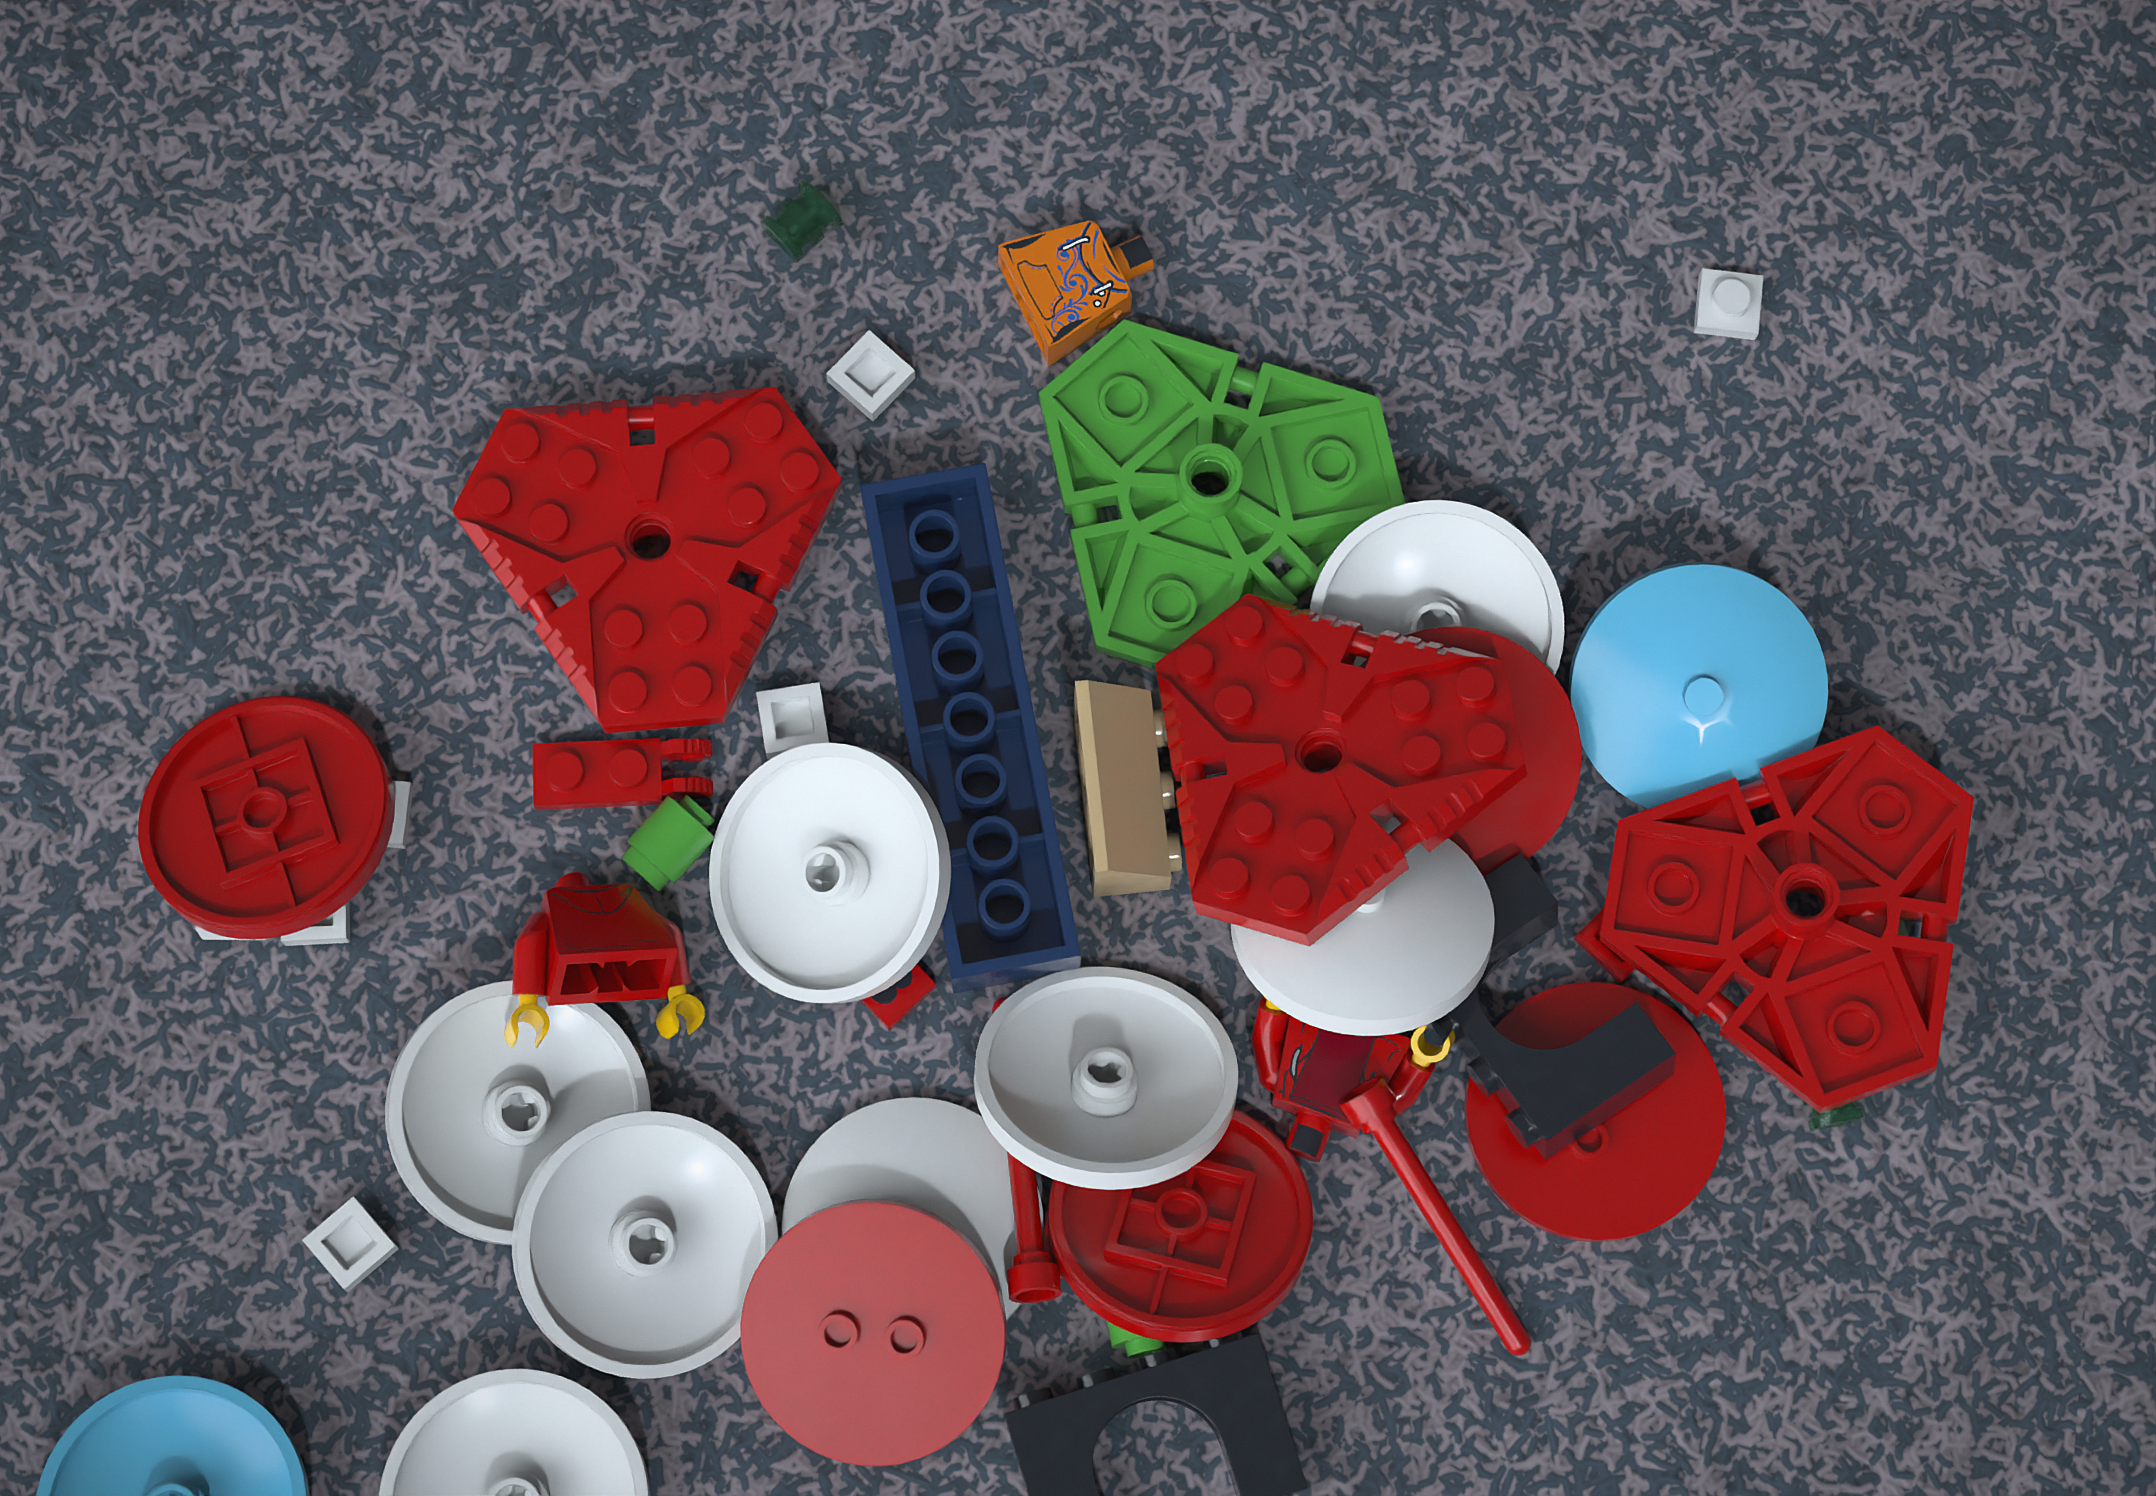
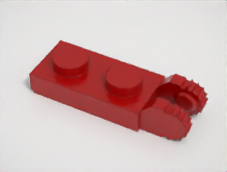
[532,738,714,810]

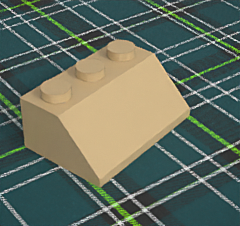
[1073,680,1182,897]

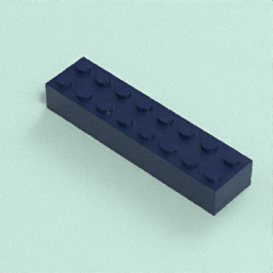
[860,463,1081,994]

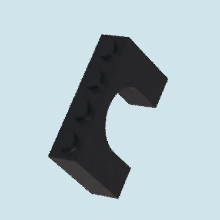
[1431,853,1676,1160]
[1004,1330,1308,1496]

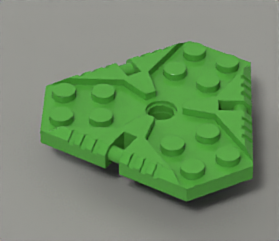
[1039,319,1405,670]

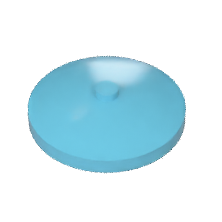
[1568,562,1828,809]
[36,1375,310,1496]

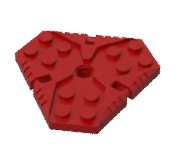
[452,387,843,733]
[1155,593,1527,947]
[1600,725,1974,1114]

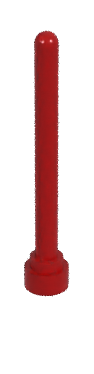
[992,997,1062,1303]
[1338,1075,1531,1356]

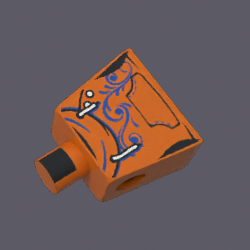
[998,221,1154,366]

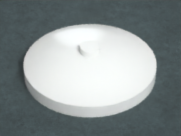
[1310,500,1565,676]
[709,743,951,1003]
[1231,817,1495,1036]
[974,967,1238,1190]
[385,980,651,1245]
[782,1097,1044,1321]
[512,1111,778,1379]
[379,1369,651,1496]

